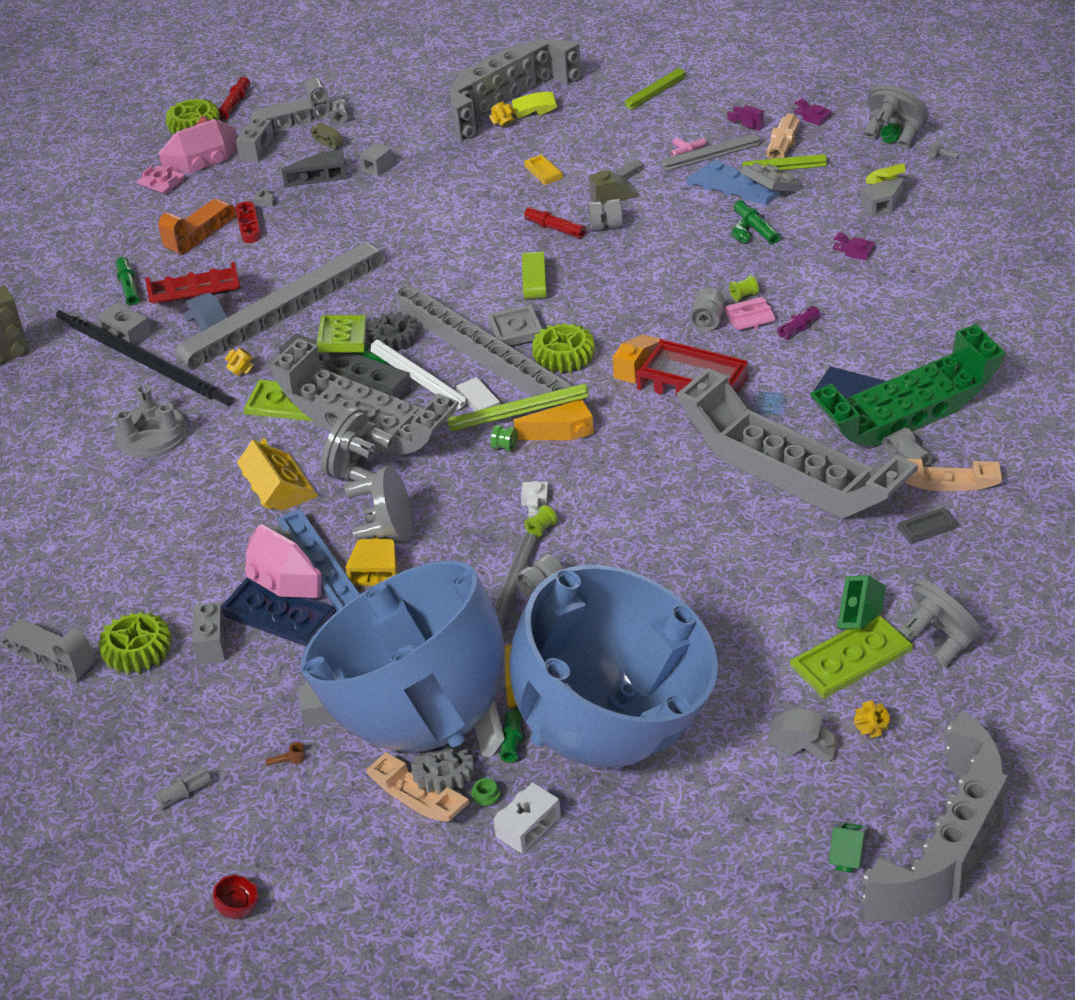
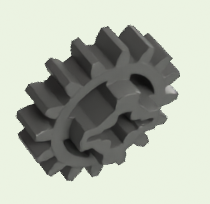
[366,311,417,349]

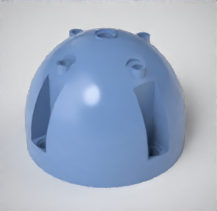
[300,561,504,752]
[510,565,718,769]

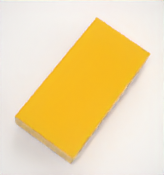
[524,154,563,185]

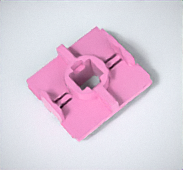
[137,165,185,194]
[724,297,775,330]

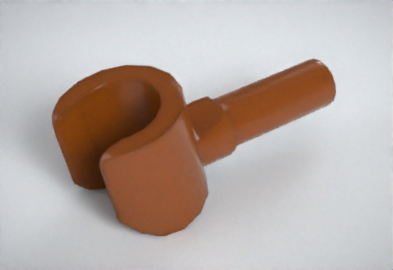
[265,742,305,766]

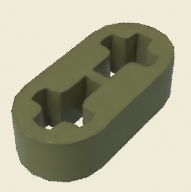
[310,122,343,150]

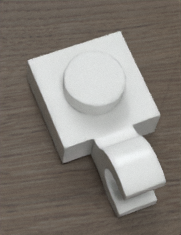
[521,481,548,517]

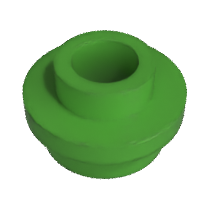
[471,778,501,806]

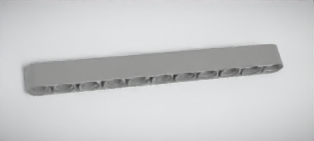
[175,242,385,370]
[397,286,573,408]

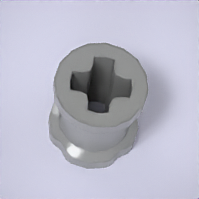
[330,99,348,124]

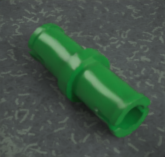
[499,710,523,763]

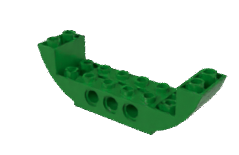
[810,324,1006,447]

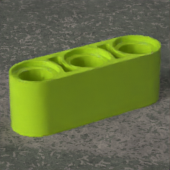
[522,251,547,300]

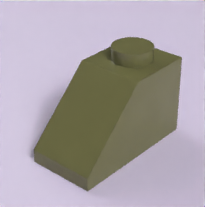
[589,170,638,204]

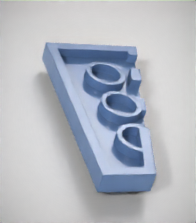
[687,160,780,205]

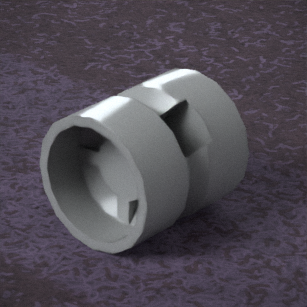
[588,199,622,231]
[690,288,725,331]
[516,554,563,599]

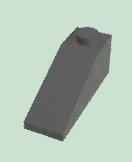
[281,149,347,187]

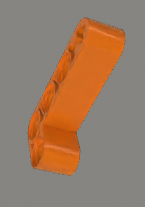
[158,199,236,255]

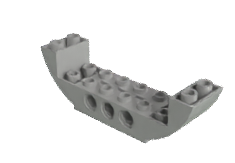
[450,40,582,142]
[270,338,459,456]
[861,711,1008,921]

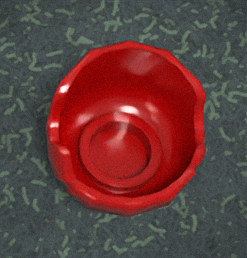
[212,874,259,920]

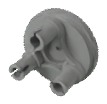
[863,84,929,148]
[115,384,188,458]
[321,407,395,481]
[345,466,413,543]
[897,578,983,667]

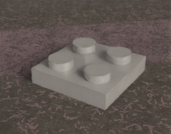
[741,163,801,192]
[487,305,542,346]

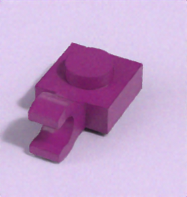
[794,98,832,126]
[727,105,764,131]
[833,232,875,261]

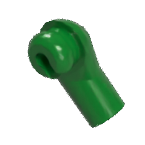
[731,219,751,244]

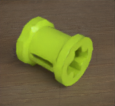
[729,275,759,302]
[524,505,558,538]

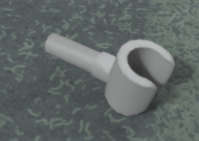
[926,142,958,159]

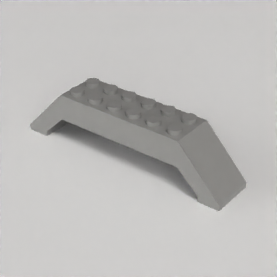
[677,368,918,519]

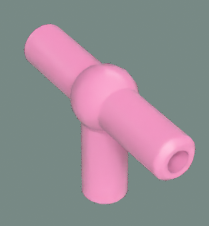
[671,138,707,156]

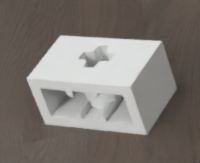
[493,782,561,854]

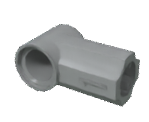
[882,428,932,467]

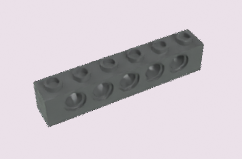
[279,333,411,400]

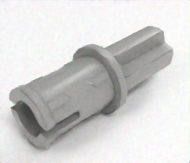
[154,768,211,810]

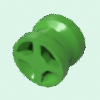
[491,425,518,452]

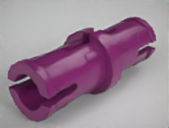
[777,305,820,340]

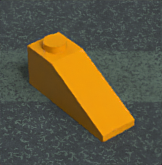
[612,334,660,383]
[513,399,594,440]

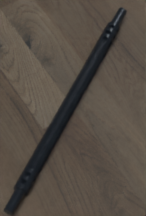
[56,310,233,406]

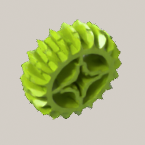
[165,98,220,135]
[532,322,595,374]
[98,610,172,675]

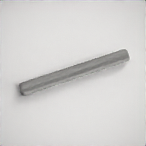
[661,134,760,171]
[493,533,537,628]

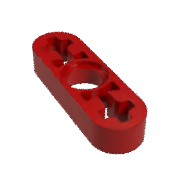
[235,201,261,243]

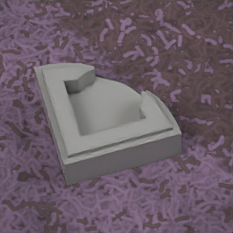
[253,188,275,207]

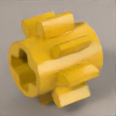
[489,101,515,127]
[224,347,254,376]
[854,700,890,738]

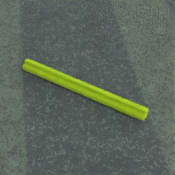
[448,384,589,431]

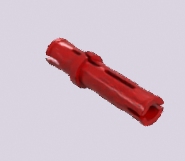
[218,76,251,119]
[524,207,586,239]

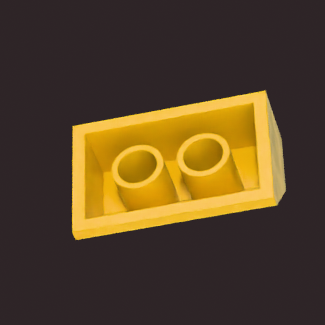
[237,439,318,511]

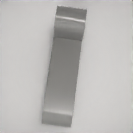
[250,78,331,132]
[0,619,95,682]

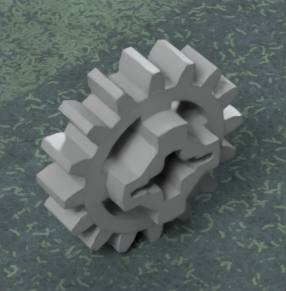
[411,745,475,794]

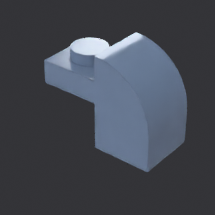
[183,293,227,331]

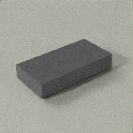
[898,507,957,545]

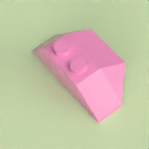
[158,119,237,173]
[245,524,321,598]

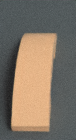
[904,458,1002,492]
[366,752,469,822]

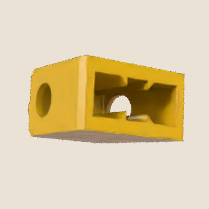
[345,537,398,586]

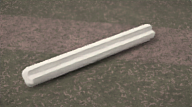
[370,340,467,410]

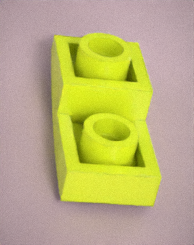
[512,92,557,119]
[866,163,906,184]

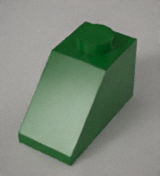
[837,575,886,630]
[828,822,870,873]

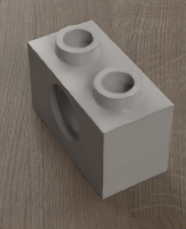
[236,118,274,162]
[97,303,152,345]
[192,602,226,664]

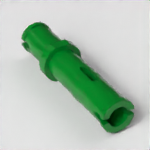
[733,200,781,245]
[115,257,140,306]

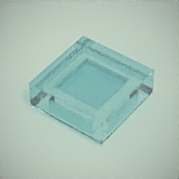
[756,391,783,415]

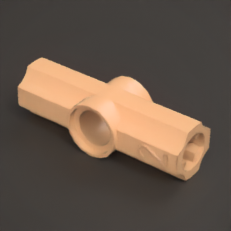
[767,113,800,159]

